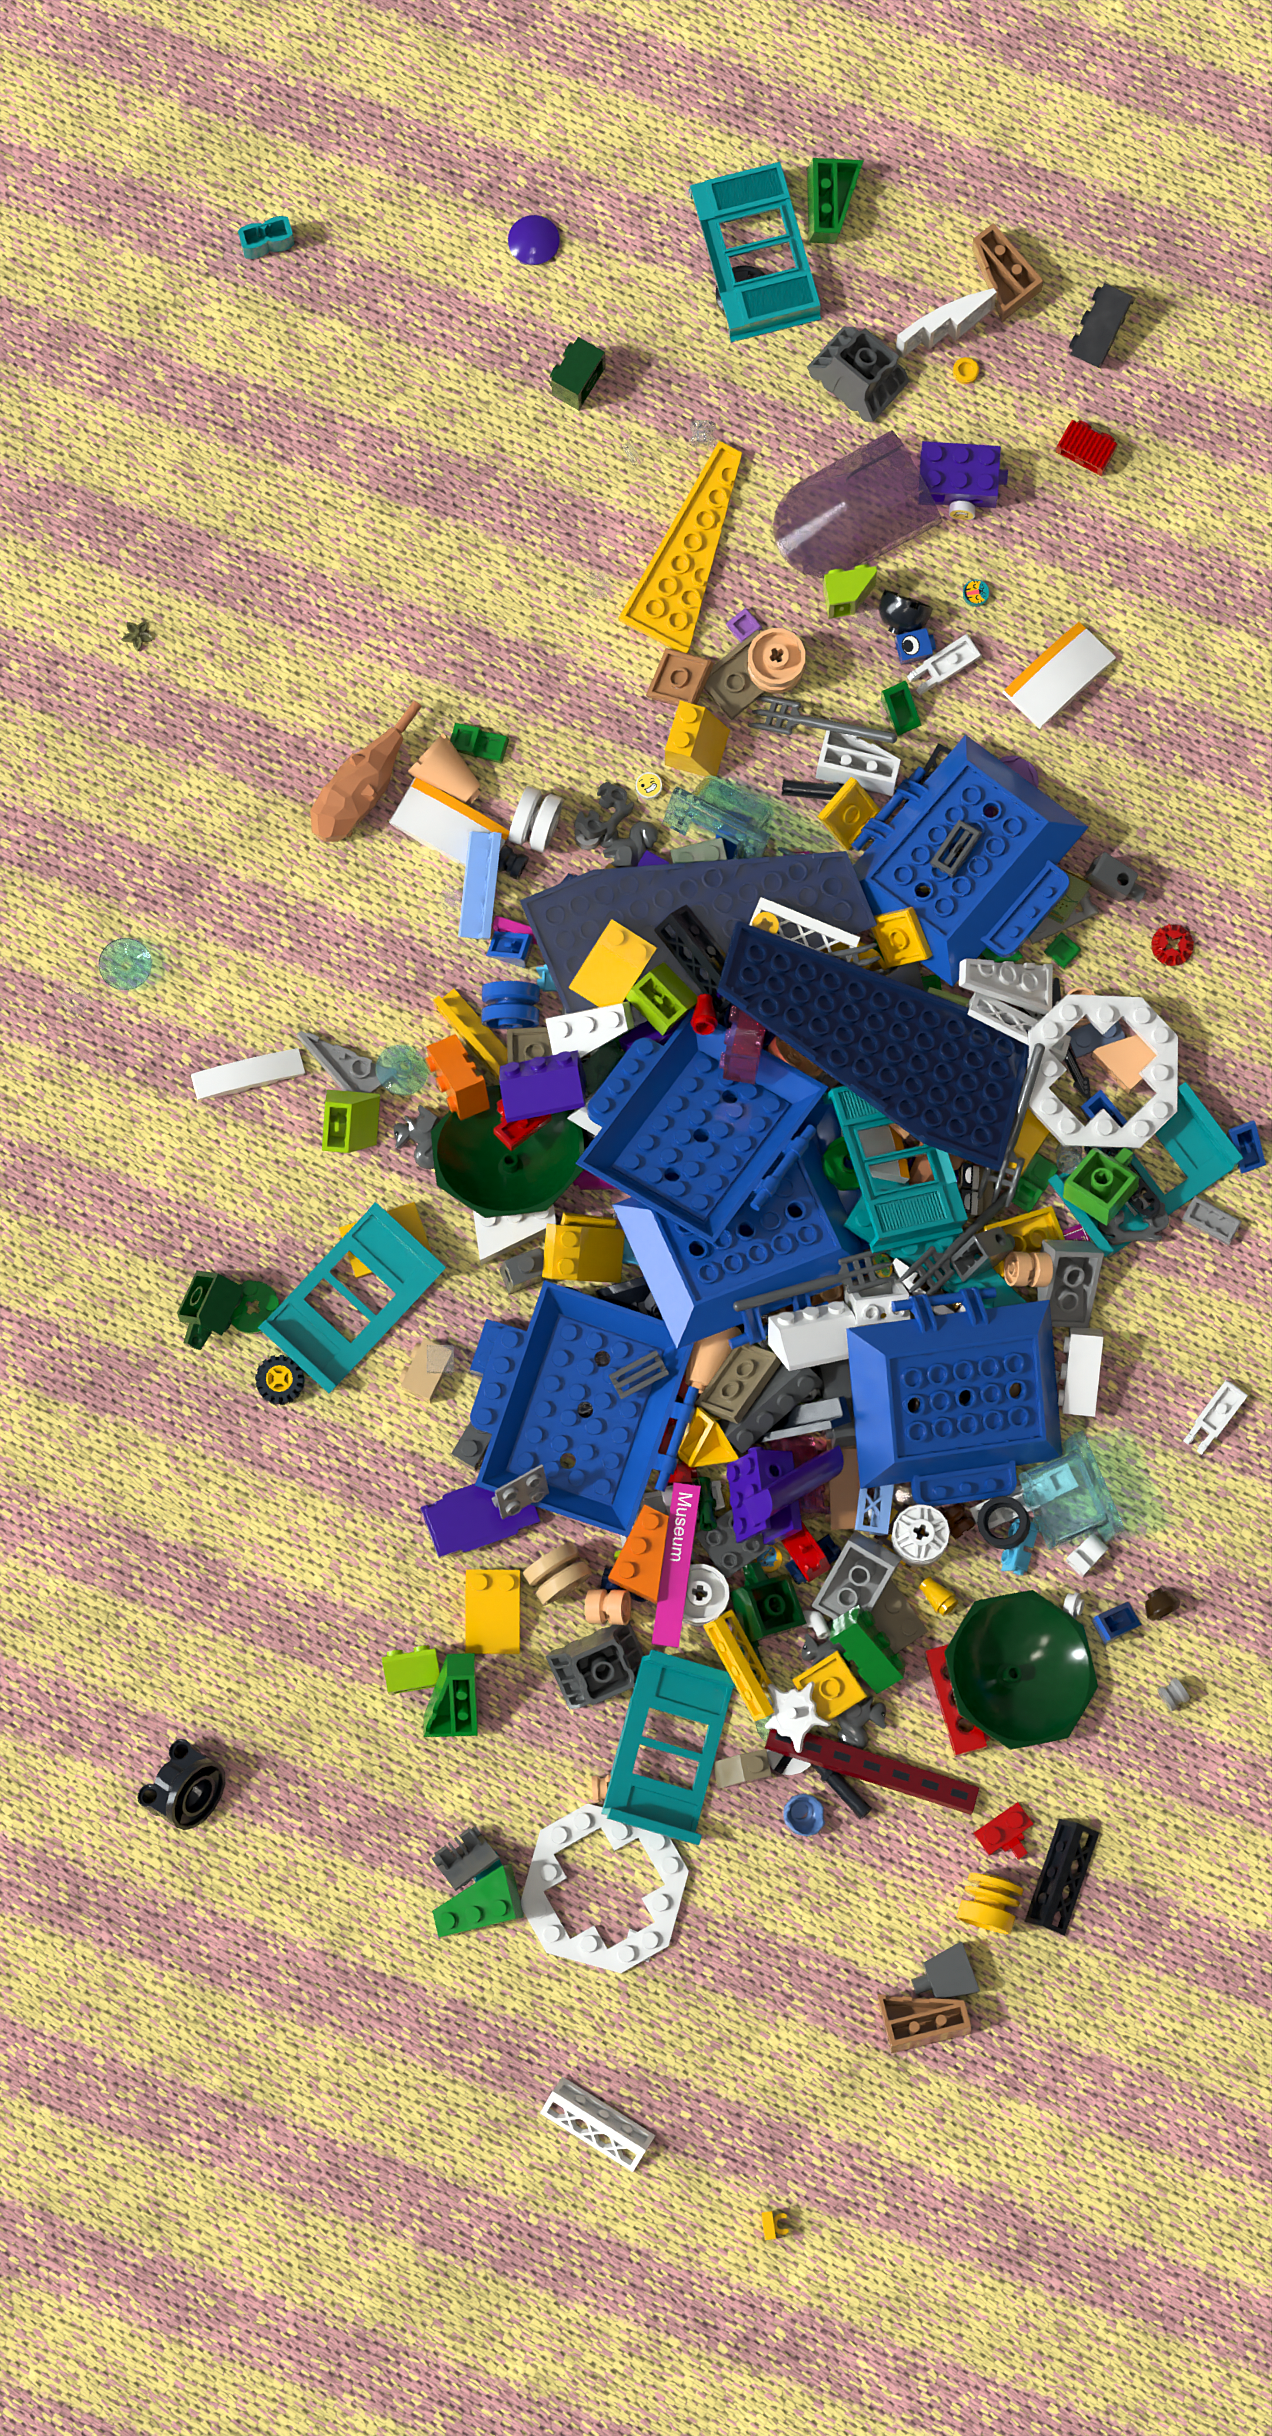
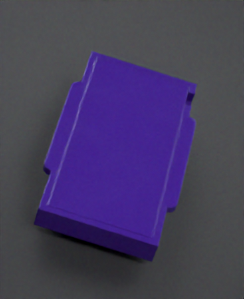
[420,1484,540,1559]

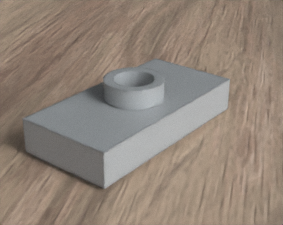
[1182,1196,1242,1246]

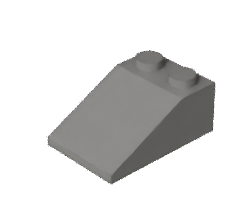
[1038,1239,1104,1328]
[812,1531,902,1620]

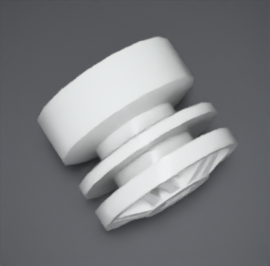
[891,1504,950,1567]

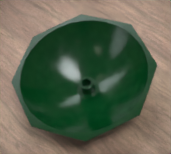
[431,1085,585,1218]
[944,1590,1098,1750]

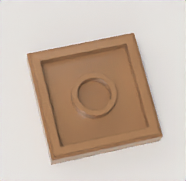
[646,648,714,706]

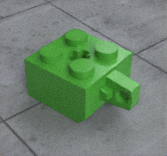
[1063,1147,1139,1226]

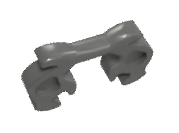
[574,782,634,842]
[1098,1201,1169,1245]

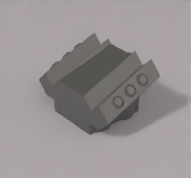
[807,326,910,422]
[545,1622,645,1710]

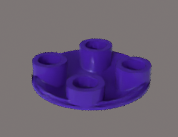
[508,215,560,265]

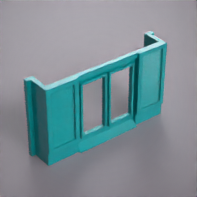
[688,162,821,343]
[1048,1082,1243,1259]
[822,1086,968,1254]
[258,1202,446,1393]
[601,1650,737,1845]

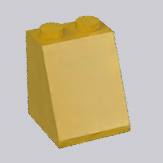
[665,700,730,780]

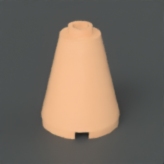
[408,733,481,804]
[685,1326,742,1394]

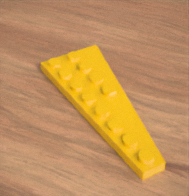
[618,441,742,654]

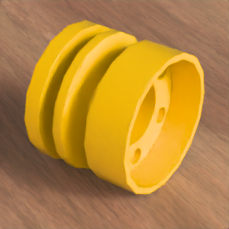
[956,1873,1024,1935]

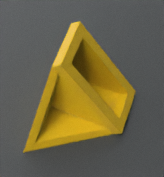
[677,1407,739,1467]

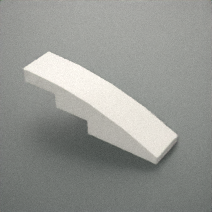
[191,1048,305,1100]

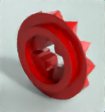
[1151,924,1194,966]

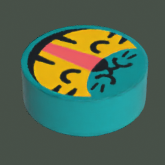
[963,579,989,607]

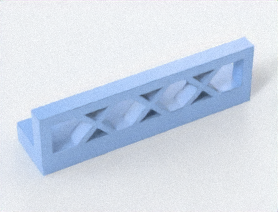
[458,831,502,940]
[855,1484,894,1536]

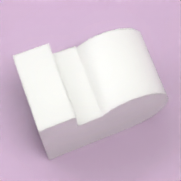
[1065,1533,1109,1578]

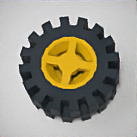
[255,1355,305,1405]

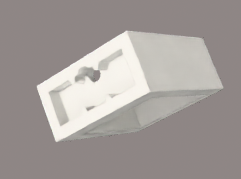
[843,1273,910,1326]

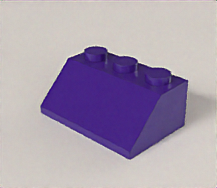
[499,1050,586,1123]

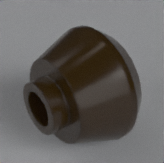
[1145,1587,1180,1621]

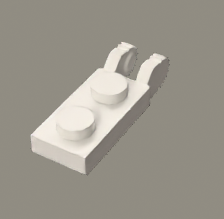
[907,634,982,695]
[1184,1379,1248,1455]

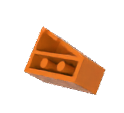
[425,1034,490,1120]
[608,1504,669,1604]

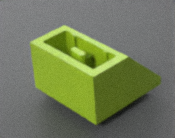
[823,564,877,619]
[626,962,697,1036]
[322,1089,380,1153]
[381,1645,440,1695]

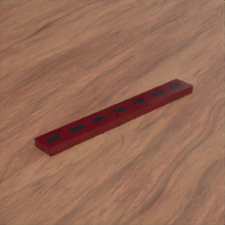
[764,1729,979,1815]

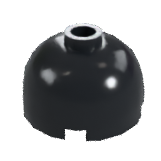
[879,589,933,635]

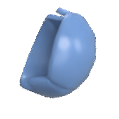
[783,1793,825,1837]

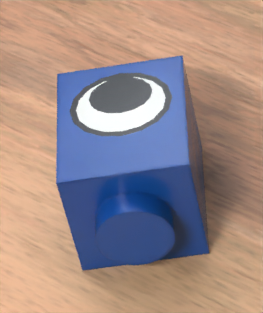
[894,628,936,665]

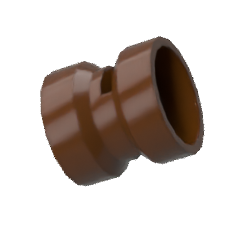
[942,1503,976,1540]

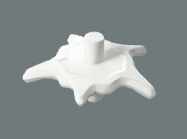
[765,1681,831,1753]

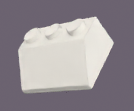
[768,1301,857,1371]

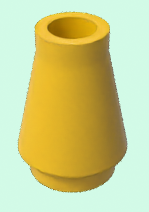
[919,1577,958,1617]

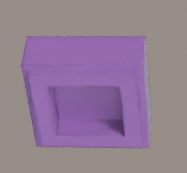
[726,608,763,643]

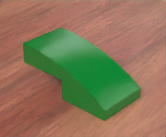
[450,723,509,764]
[1012,1153,1060,1213]

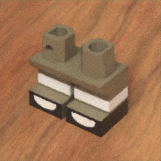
[957,1163,1007,1218]

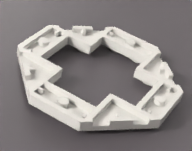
[1027,994,1178,1149]
[521,1803,689,1974]

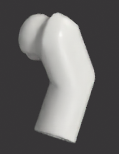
[802,1610,831,1639]

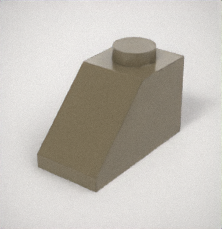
[713,1749,771,1789]

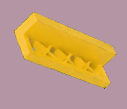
[433,989,508,1081]
[703,1609,774,1721]

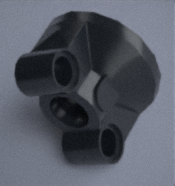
[595,1276,664,1321]
[137,1739,226,1830]

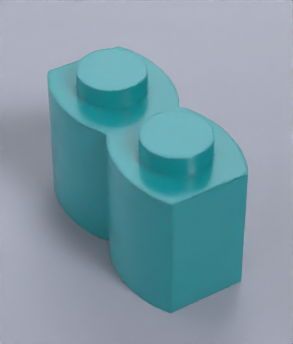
[238,216,295,259]

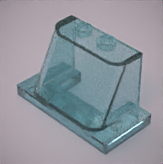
[662,775,774,859]
[1018,1430,1125,1550]

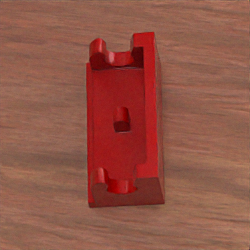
[781,1520,831,1583]

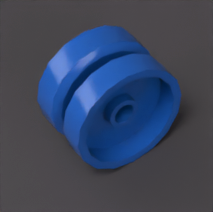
[482,981,540,1029]

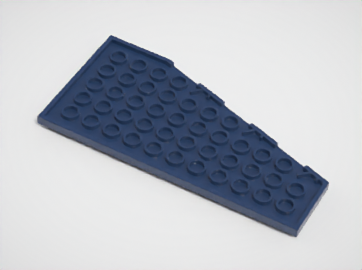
[519,851,877,1026]
[716,921,1029,1171]

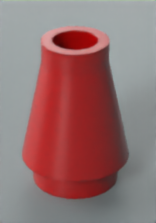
[691,994,718,1035]

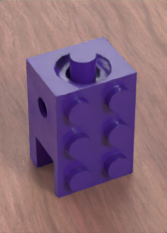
[918,441,1008,508]
[727,1447,802,1545]

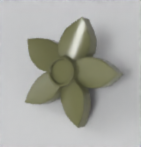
[121,621,153,652]

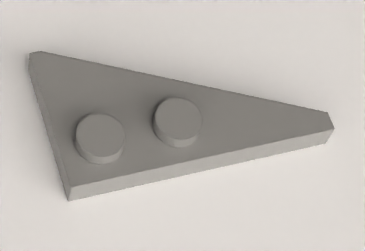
[297,1030,396,1093]

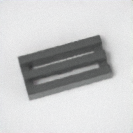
[930,819,982,878]
[608,1350,669,1399]

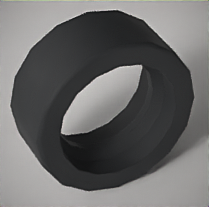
[977,1496,1031,1550]

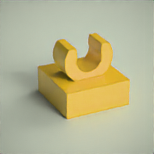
[761,2211,789,2241]

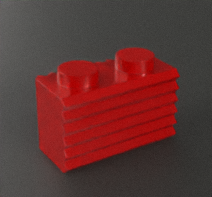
[1056,420,1118,477]

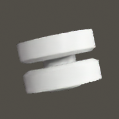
[508,786,563,853]
[683,1564,729,1627]

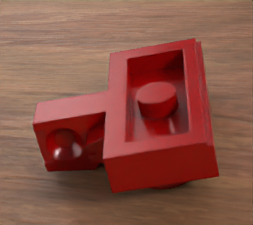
[494,1099,552,1151]
[973,1802,1033,1860]

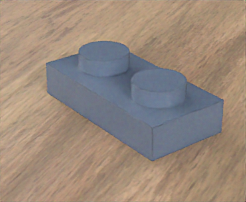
[1066,1021,1125,1059]

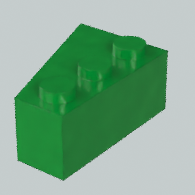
[807,158,864,244]
[829,1604,906,1694]
[423,1653,478,1737]
[432,1864,524,1938]

